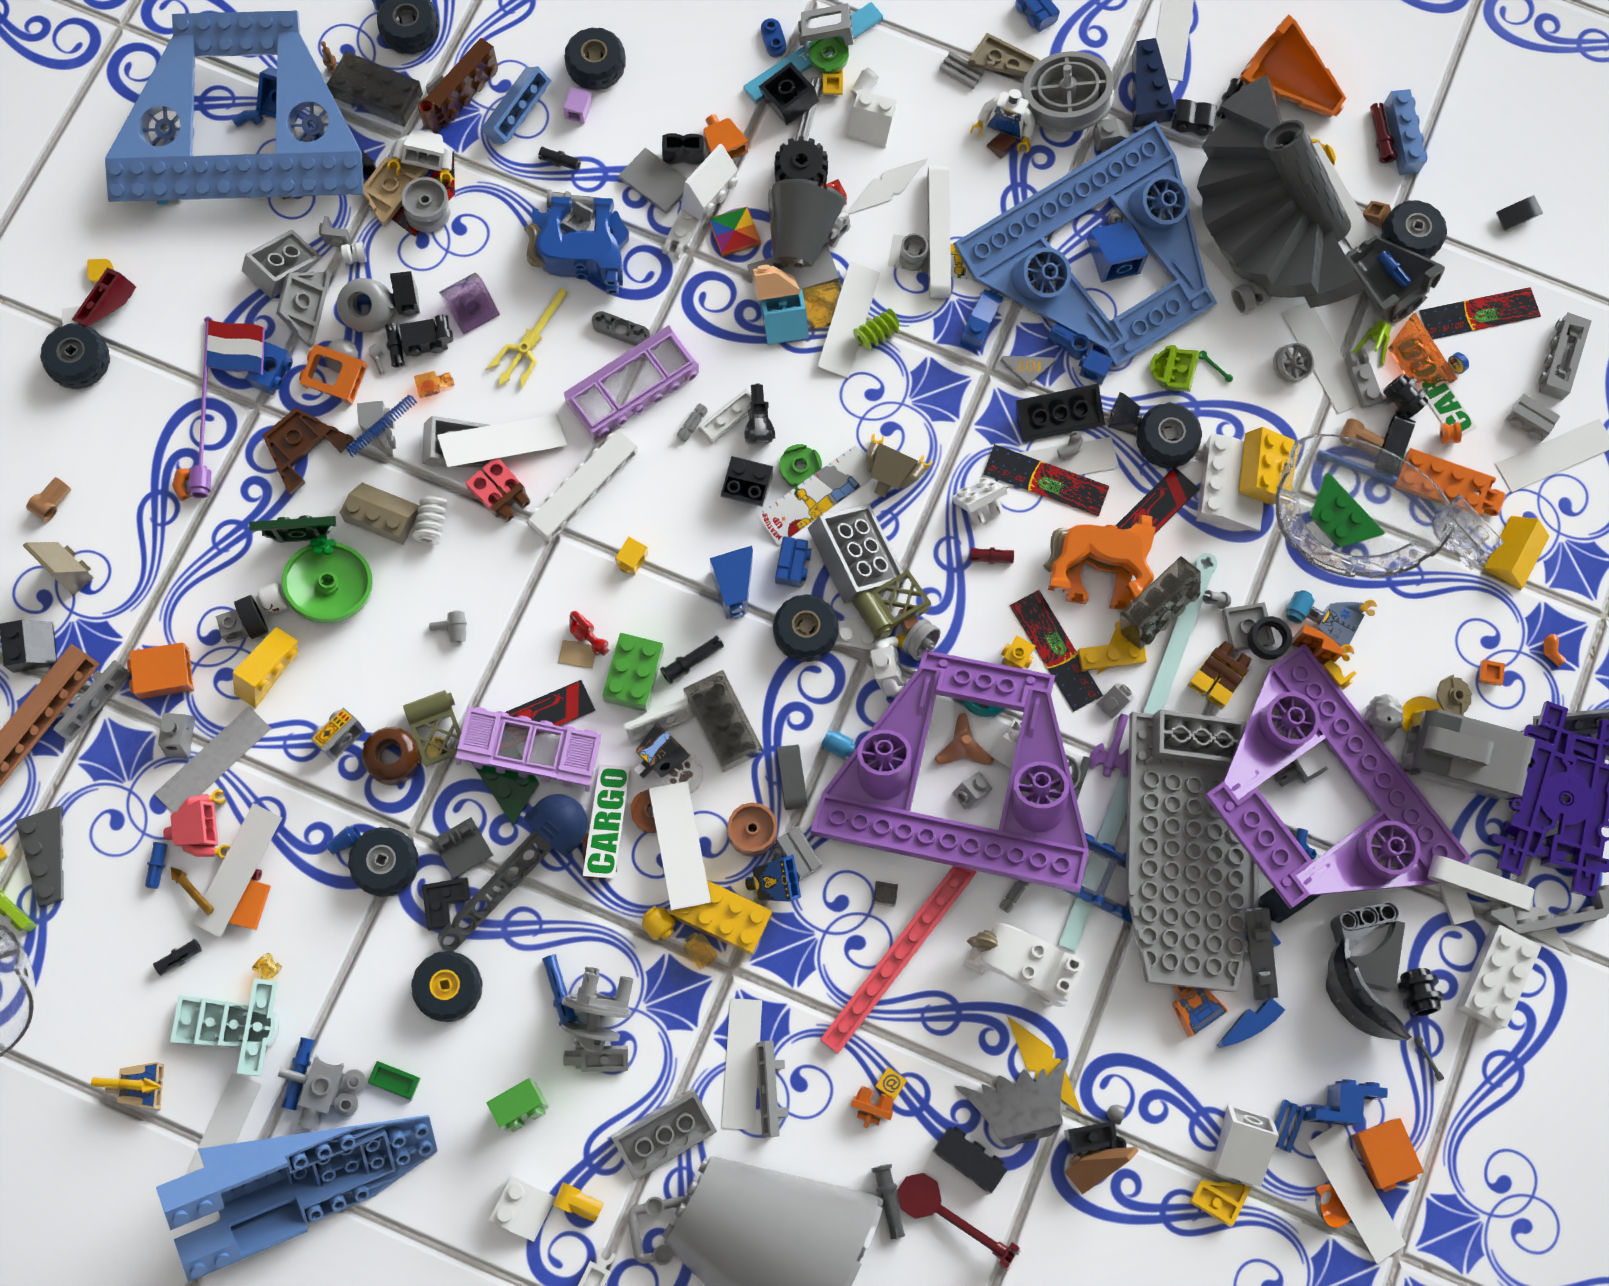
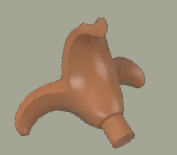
[934,713,994,765]

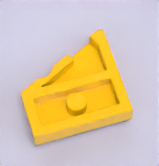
[1189,1180,1251,1227]

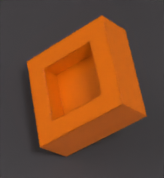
[1478,659,1505,686]

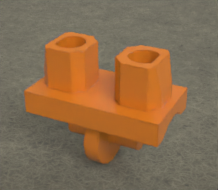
[851,1086,893,1128]

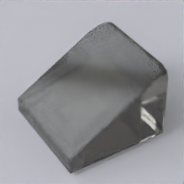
[872,881,898,907]

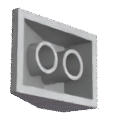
[241,229,321,298]
[422,416,492,467]

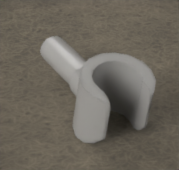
[369,343,385,375]

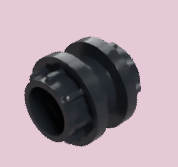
[1383,374,1428,418]
[1397,968,1444,1016]

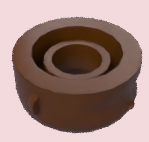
[362,727,422,786]

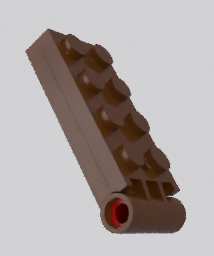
[418,37,498,134]

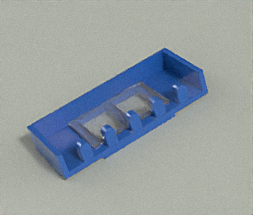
[1063,833,1133,924]

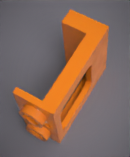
[299,344,367,405]

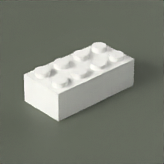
[1455,925,1542,1030]

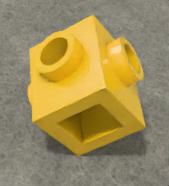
[1001,635,1035,669]

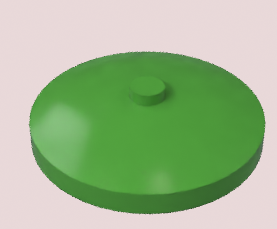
[282,542,373,623]

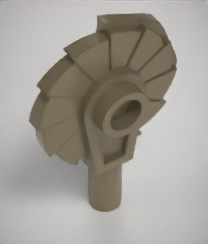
[1436,674,1472,716]

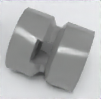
[899,233,928,271]
[1231,281,1271,313]

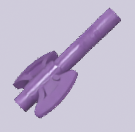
[1089,714,1129,778]

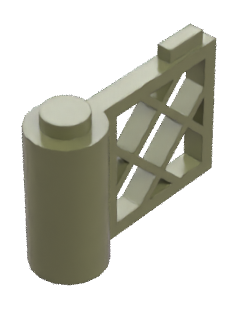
[853,570,932,638]
[403,690,461,767]

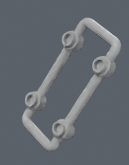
[628,1195,689,1265]

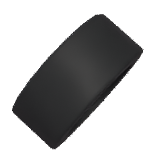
[234,595,269,639]
[1247,616,1293,660]

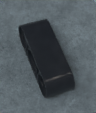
[1374,413,1416,475]

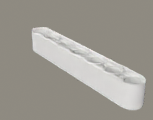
[927,166,951,298]

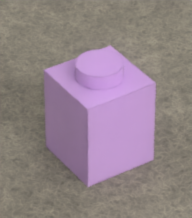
[563,87,592,124]

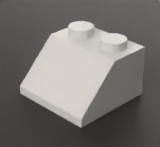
[846,90,898,147]
[489,1175,556,1242]

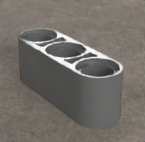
[776,744,808,810]

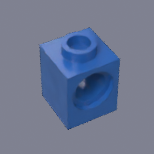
[1078,349,1113,385]

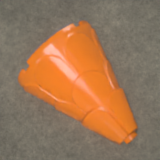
[1238,14,1347,117]

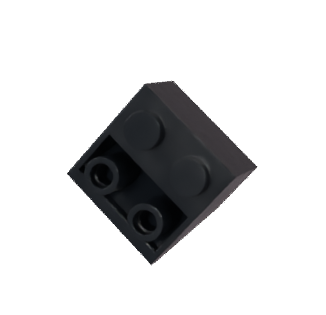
[720,456,773,507]

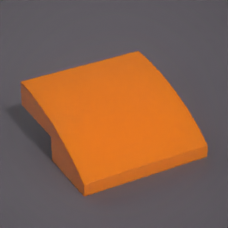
[1291,625,1344,664]
[228,880,271,930]

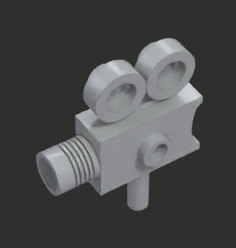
[278,1055,366,1130]

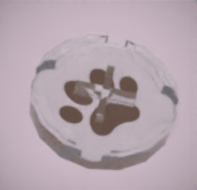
[659,752,704,794]

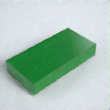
[367,1061,421,1100]

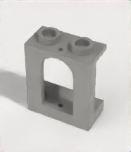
[798,3,853,53]

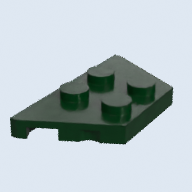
[249,515,336,543]
[471,746,540,826]

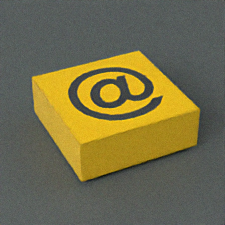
[875,1067,907,1100]

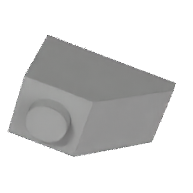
[1092,118,1134,152]

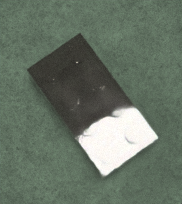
[327,51,423,127]
[1120,556,1201,650]
[683,670,762,773]

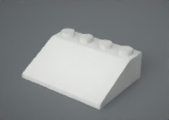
[1196,433,1263,532]

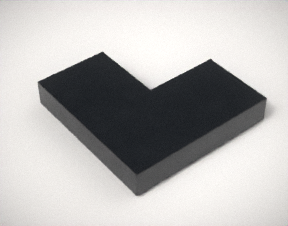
[422,877,471,931]

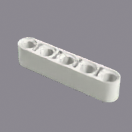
[1427,855,1535,912]

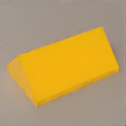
[1483,515,1550,590]

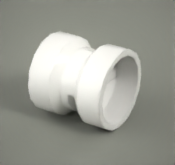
[341,241,367,266]

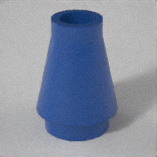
[326,825,361,855]

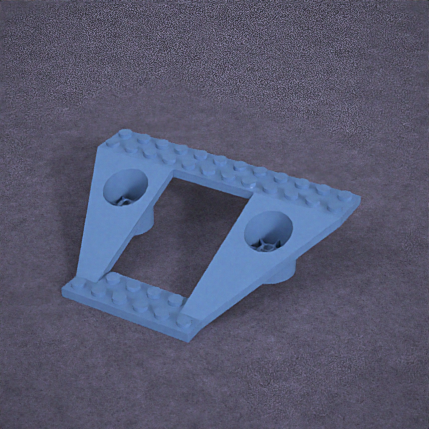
[105,10,364,202]
[953,121,1217,367]

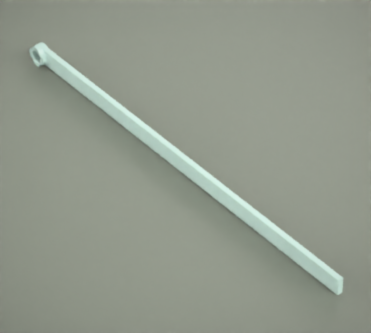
[1058,553,1218,952]

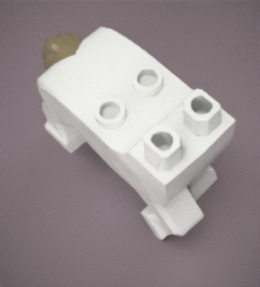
[963,923,1086,1007]

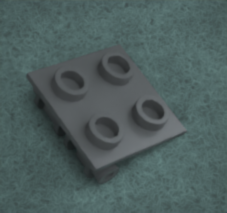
[432,817,494,879]

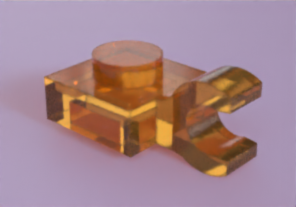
[414,371,455,398]

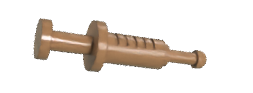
[321,41,338,73]

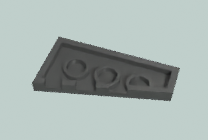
[16,806,64,907]

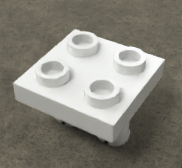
[951,478,1008,526]

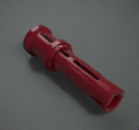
[1370,102,1398,163]

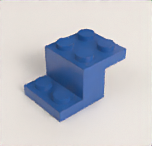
[1303,1079,1388,1126]

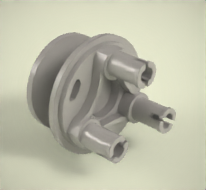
[562,966,634,1052]

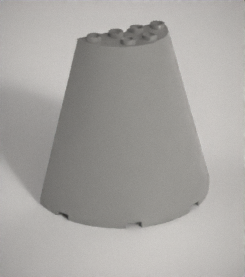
[662,1156,883,1286]

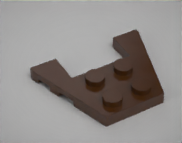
[262,408,354,495]

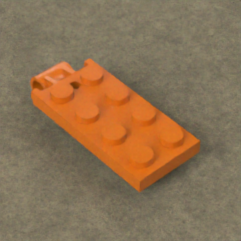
[1395,448,1506,517]

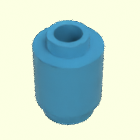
[1286,590,1315,624]
[821,730,856,759]

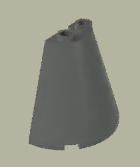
[768,179,846,269]
[1346,235,1445,323]

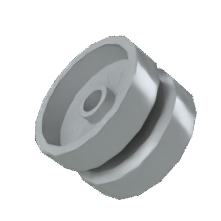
[401,177,451,232]

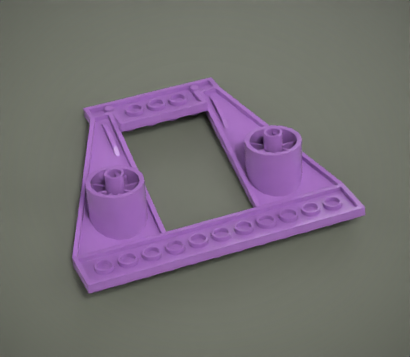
[1204,643,1472,909]
[810,650,1089,893]

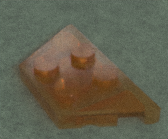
[1388,313,1458,383]

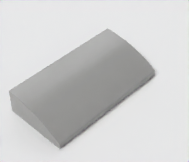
[611,1088,717,1180]

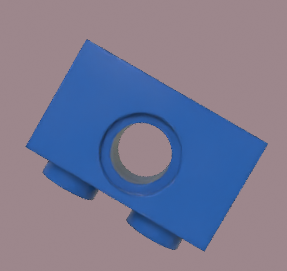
[245,341,293,395]

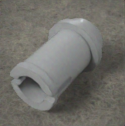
[1203,590,1231,609]

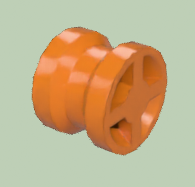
[1439,422,1462,444]

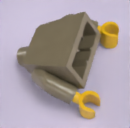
[866,434,933,498]

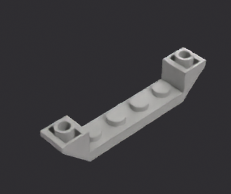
[1483,884,1609,935]

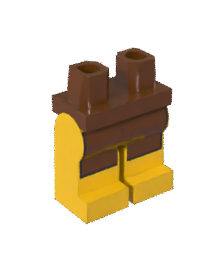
[1187,641,1252,709]

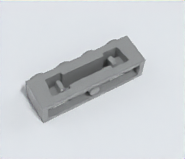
[1538,312,1592,401]

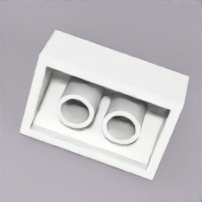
[681,144,738,221]

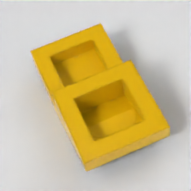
[822,69,843,95]

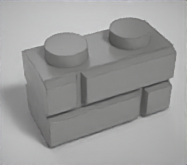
[1506,394,1561,441]
[774,826,822,881]

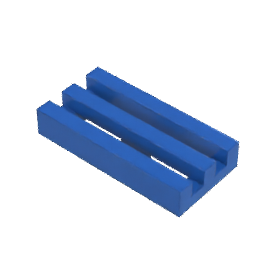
[1274,1099,1306,1153]

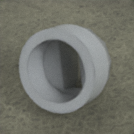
[1107,1104,1126,1125]

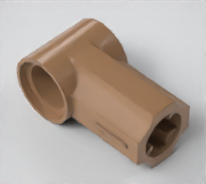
[1338,418,1385,456]
[26,477,72,522]

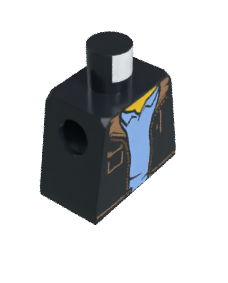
[634,723,691,779]

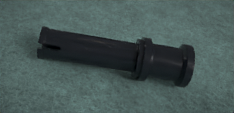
[660,635,724,685]

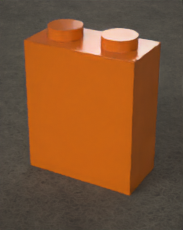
[127,642,194,699]
[1352,1118,1424,1192]

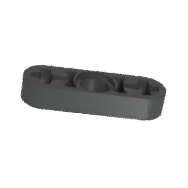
[592,311,650,346]

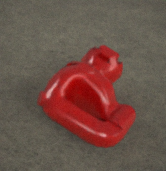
[569,611,609,656]

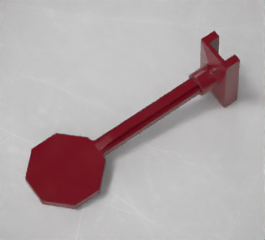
[897,1173,1021,1272]

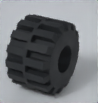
[774,136,828,188]

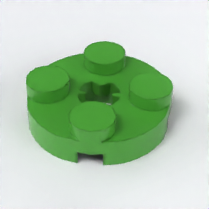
[808,36,849,74]
[779,444,822,487]

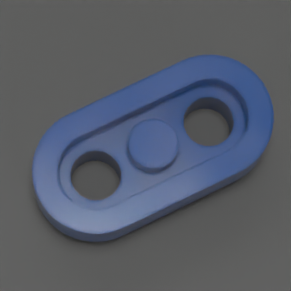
[761,18,786,58]

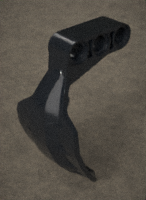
[1325,902,1412,1041]

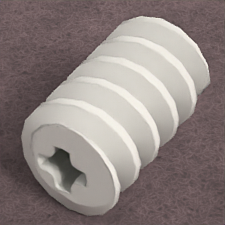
[413,497,448,545]

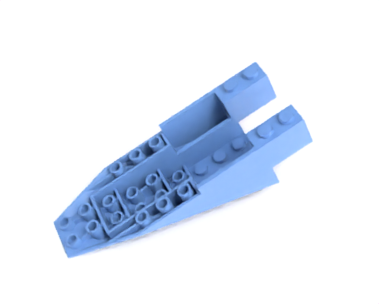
[156,1115,438,1282]

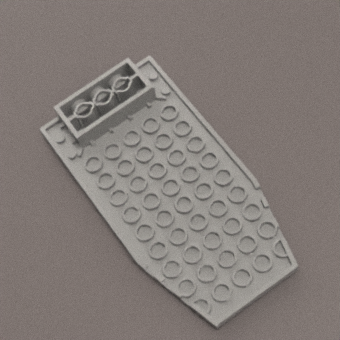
[1125,709,1259,993]

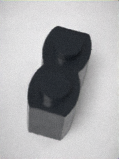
[1171,99,1217,136]
[662,133,704,164]

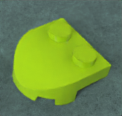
[1150,345,1200,392]

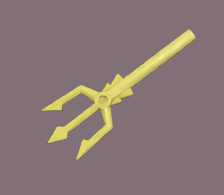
[485,288,567,389]

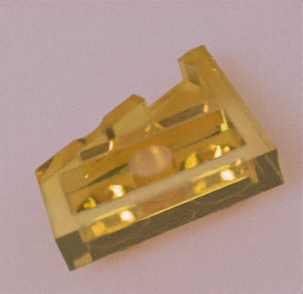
[802,281,841,330]

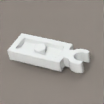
[578,1247,616,1286]

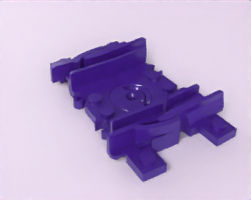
[1488,701,1609,898]

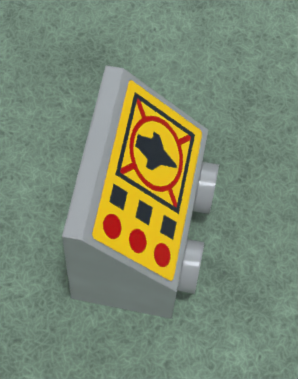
[311,707,366,762]

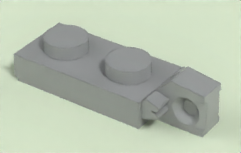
[563,1045,629,1072]

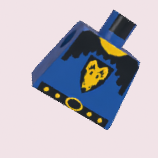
[745,855,801,902]

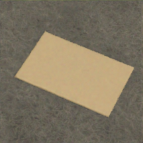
[558,640,595,669]

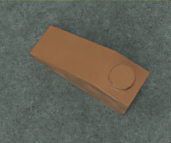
[1065,1147,1139,1195]

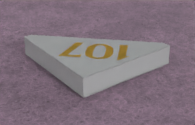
[1000,356,1056,387]

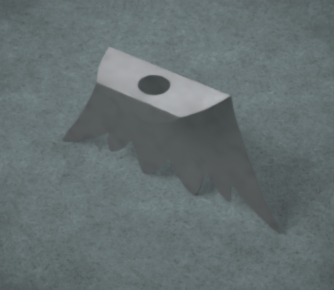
[955,1057,1068,1147]

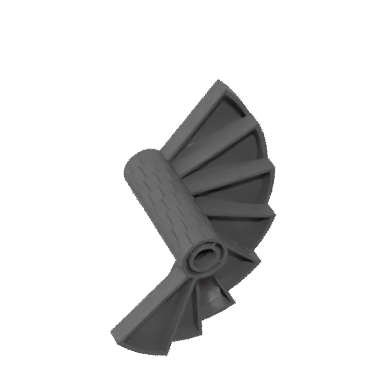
[1197,75,1364,308]

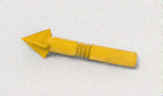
[91,1077,161,1093]

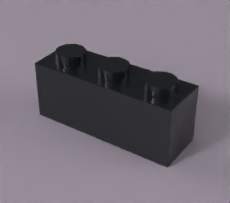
[932,1126,1007,1194]

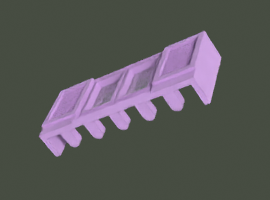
[455,707,601,792]

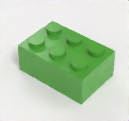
[602,632,664,712]
[486,1078,549,1132]

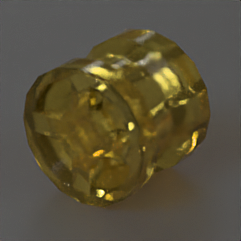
[252,953,282,980]

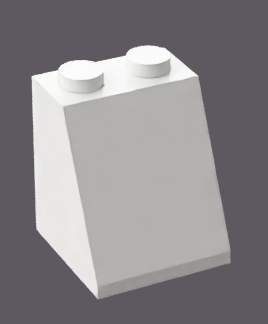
[1213,1104,1279,1187]

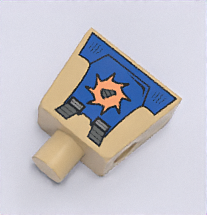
[105,1062,165,1110]

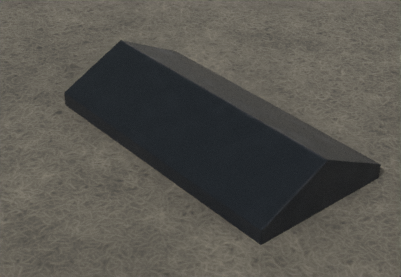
[1016,383,1105,442]

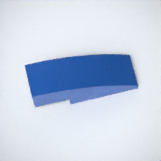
[1216,998,1285,1048]

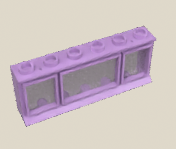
[563,325,699,440]

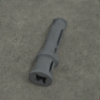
[871,1163,906,1240]

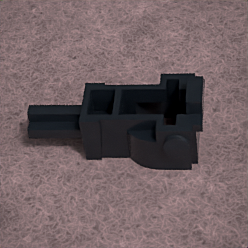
[744,383,776,444]

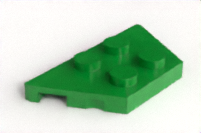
[1309,472,1385,548]

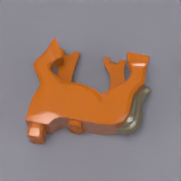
[1043,515,1156,611]

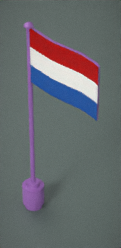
[188,316,265,498]

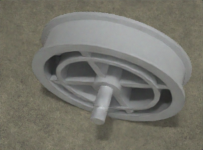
[1023,51,1114,132]

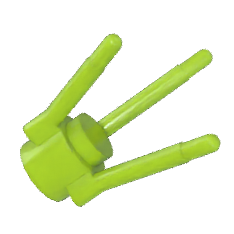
[1353,321,1391,366]

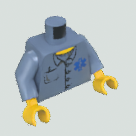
[1307,600,1378,662]

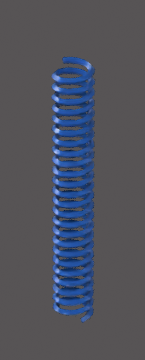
[346,395,417,458]

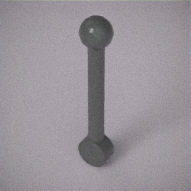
[1414,1036,1444,1081]

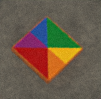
[708,206,761,257]

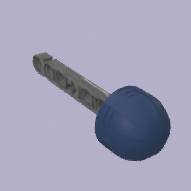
[437,794,588,951]

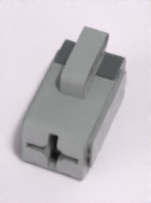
[1401,709,1536,799]

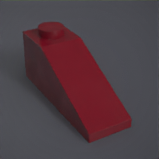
[71,267,137,327]

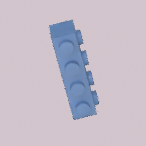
[480,66,552,144]
[1384,89,1428,175]

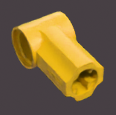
[552,1182,604,1222]

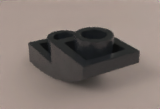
[1496,195,1543,231]

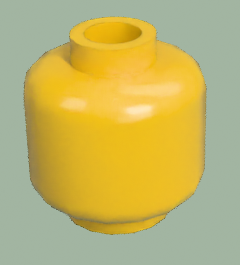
[642,906,675,941]

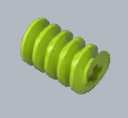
[853,308,900,350]

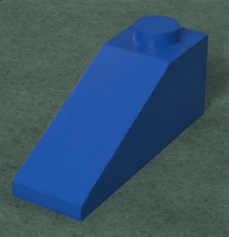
[960,289,1004,351]

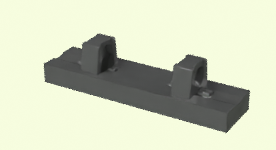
[1245,907,1279,1000]

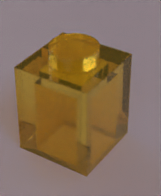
[683,933,718,971]

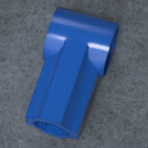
[1047,323,1090,360]

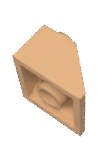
[752,265,800,300]

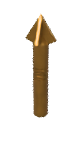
[170,867,214,915]

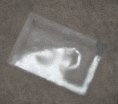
[1435,494,1504,571]

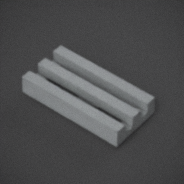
[939,51,984,89]

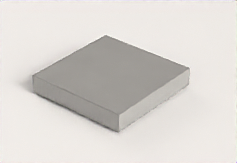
[1221,602,1275,652]

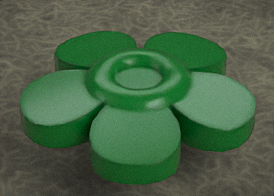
[310,534,336,555]

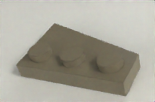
[968,33,1040,77]

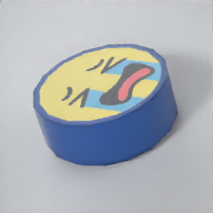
[1448,352,1469,374]

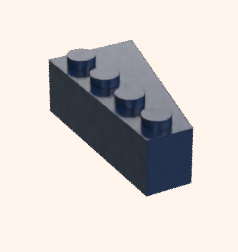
[1132,38,1176,128]

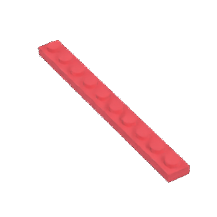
[820,866,977,1054]

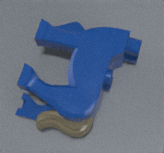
[524,197,629,294]

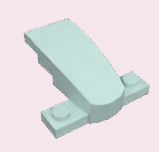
[170,978,278,1076]

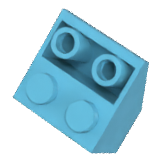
[760,289,809,345]

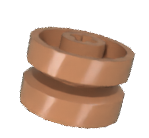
[727,802,778,857]

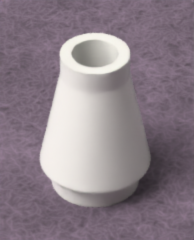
[850,67,879,97]

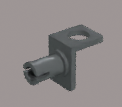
[1275,759,1329,788]

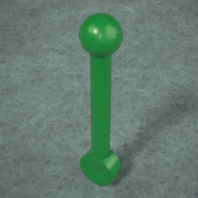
[1199,350,1233,382]

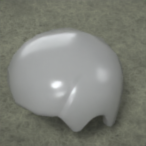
[325,339,359,373]

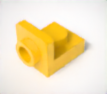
[1323,660,1357,690]

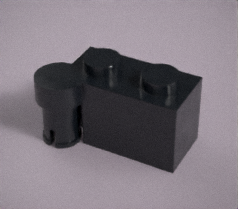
[399,314,454,357]
[1064,1121,1127,1154]

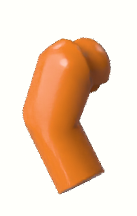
[172,468,190,501]
[1543,634,1566,667]

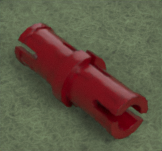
[969,547,1014,564]

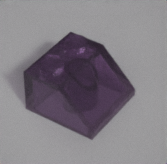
[439,272,500,335]

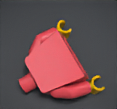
[163,789,230,859]

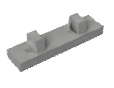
[53,660,131,743]
[756,1041,788,1138]

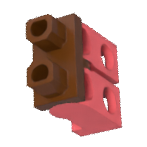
[465,458,531,522]

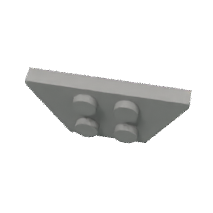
[276,270,332,347]

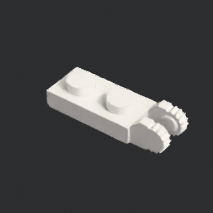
[662,209,700,259]

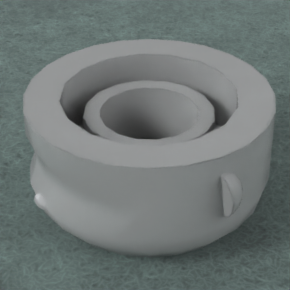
[337,278,394,332]

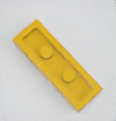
[1078,640,1147,672]

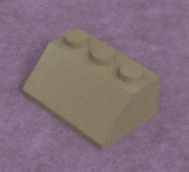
[339,482,420,545]

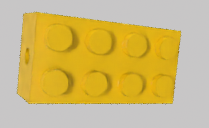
[669,880,773,956]

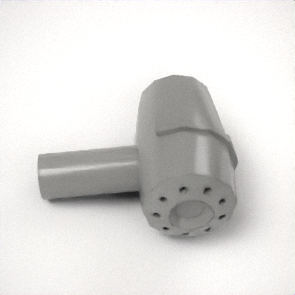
[429,610,467,643]

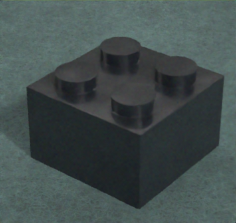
[758,62,819,125]

